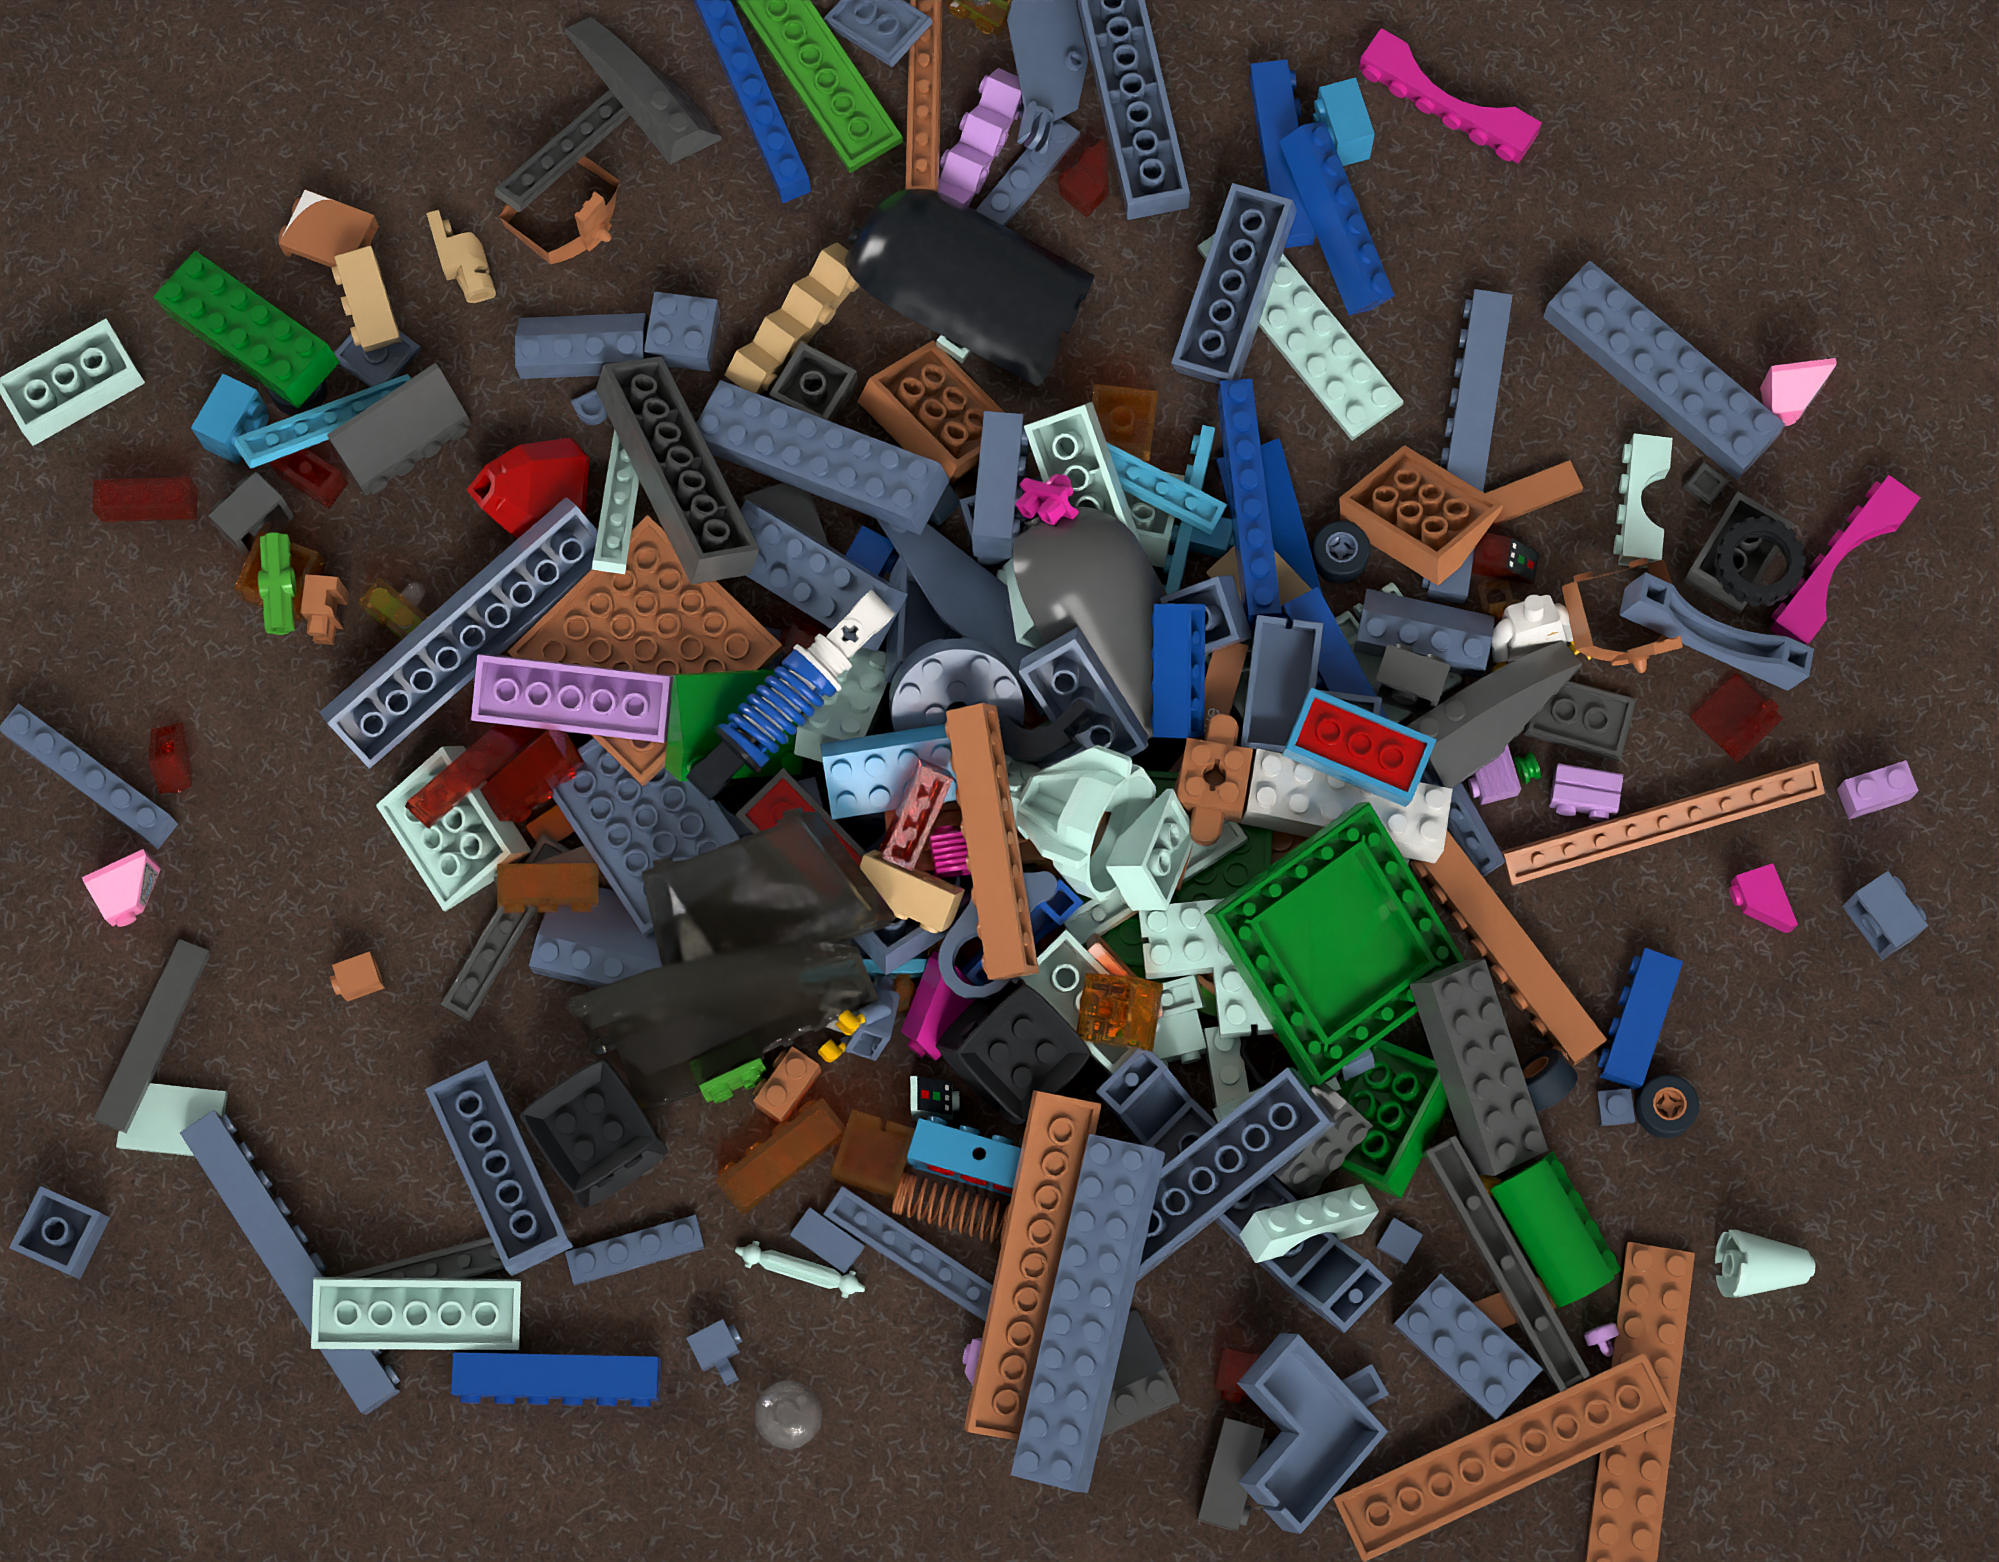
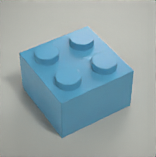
[1312,77,1375,166]
[191,374,269,465]

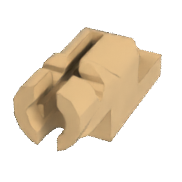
[427,210,496,303]

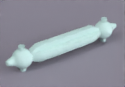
[735,1241,865,1298]

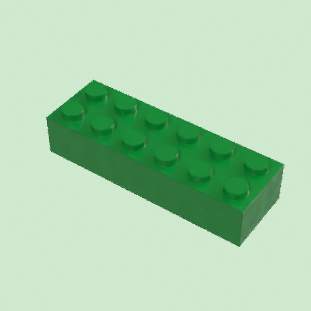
[153,250,340,409]

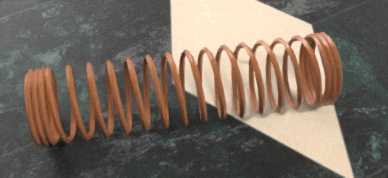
[892,1172,1010,1245]

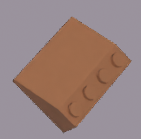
[858,340,1005,486]
[1339,445,1503,586]

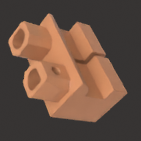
[301,574,349,645]

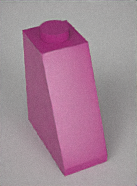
[901,951,976,1061]

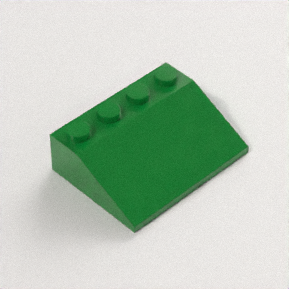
[665,669,803,782]
[1335,1039,1449,1199]

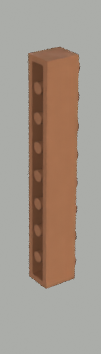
[945,703,1039,980]
[1410,831,1607,1067]

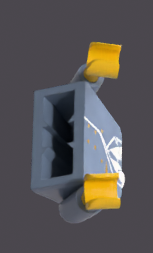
[818,975,900,1062]

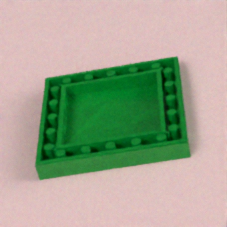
[1204,802,1464,1085]

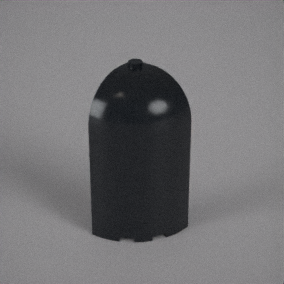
[845,189,1095,387]

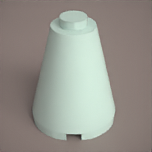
[1715,1229,1815,1298]

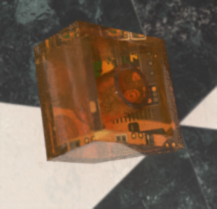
[1076,973,1163,1052]

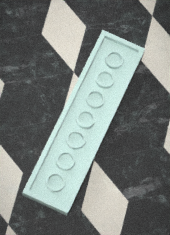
[1197,234,1403,441]

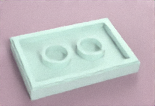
[116,1083,228,1156]

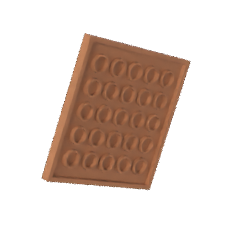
[507,515,784,787]

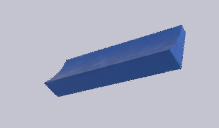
[1216,438,1323,596]

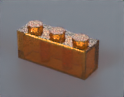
[497,863,598,913]

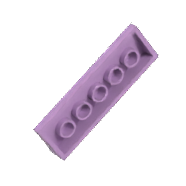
[471,654,673,743]

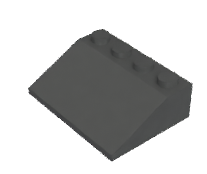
[327,363,471,496]
[1100,1309,1180,1439]

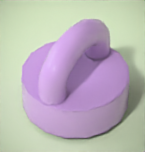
[1584,1322,1620,1357]

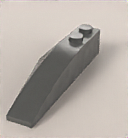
[565,17,722,165]
[1406,640,1582,789]

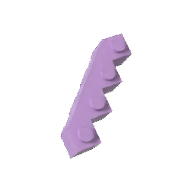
[939,68,1023,207]

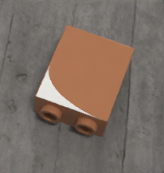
[278,189,379,267]

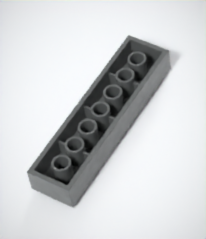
[596,356,759,585]

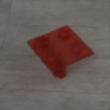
[1690,674,1783,763]

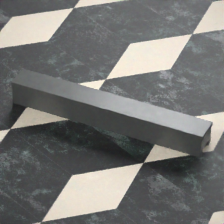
[1422,1135,1590,1393]

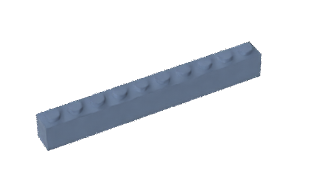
[1422,289,1513,604]
[180,1110,401,1415]

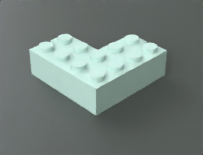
[1139,898,1276,1039]

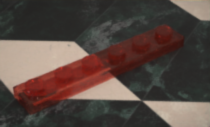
[405,723,544,829]

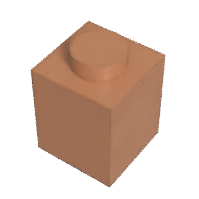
[330,951,385,1002]

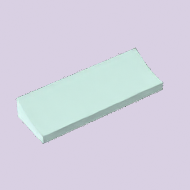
[311,1277,521,1350]

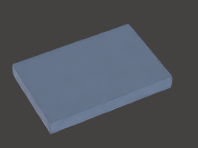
[823,0,932,67]

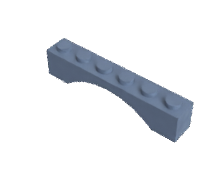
[1619,572,1814,691]
[0,703,178,850]

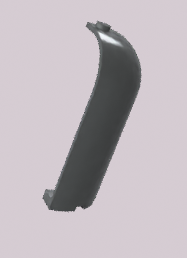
[1013,507,1207,747]

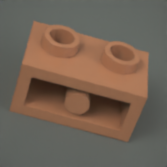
[753,1046,822,1126]

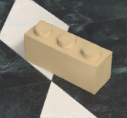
[331,246,402,353]
[850,850,965,933]

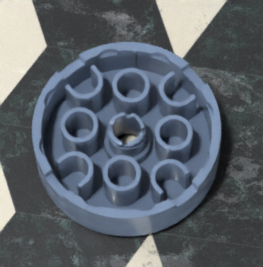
[889,637,1025,755]

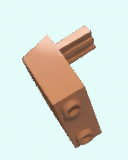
[499,156,620,264]
[1562,558,1683,673]

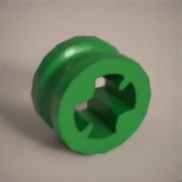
[1514,751,1541,784]

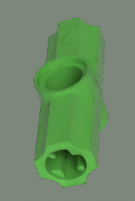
[258,532,297,635]

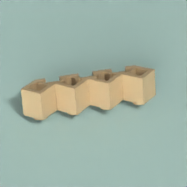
[724,242,860,394]

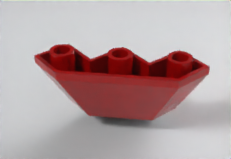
[466,438,590,539]

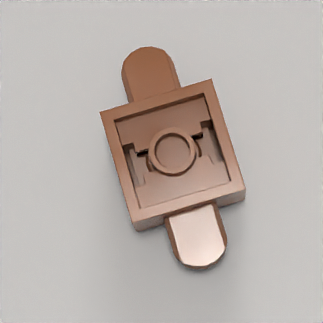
[1177,714,1253,846]

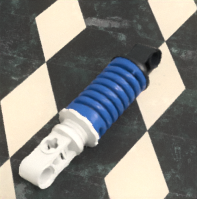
[686,590,896,801]

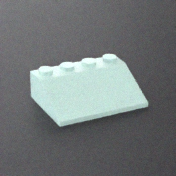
[376,746,532,911]

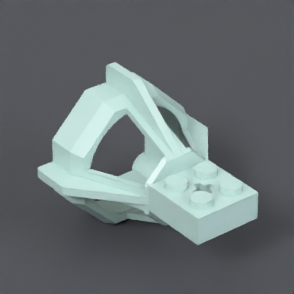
[1004,745,1157,901]

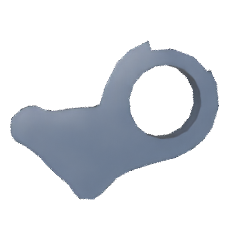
[938,871,1057,1000]

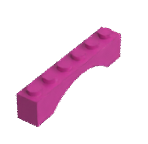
[1359,28,1542,164]
[1770,475,1921,645]

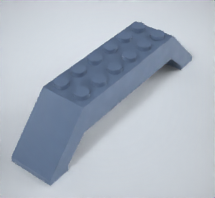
[1096,1043,1392,1333]

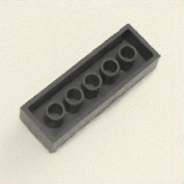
[1409,959,1548,1175]

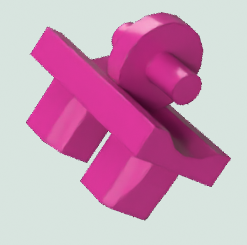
[1016,474,1079,526]

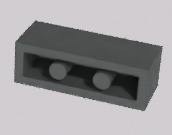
[1197,1418,1269,1532]

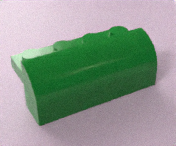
[1490,1151,1621,1309]

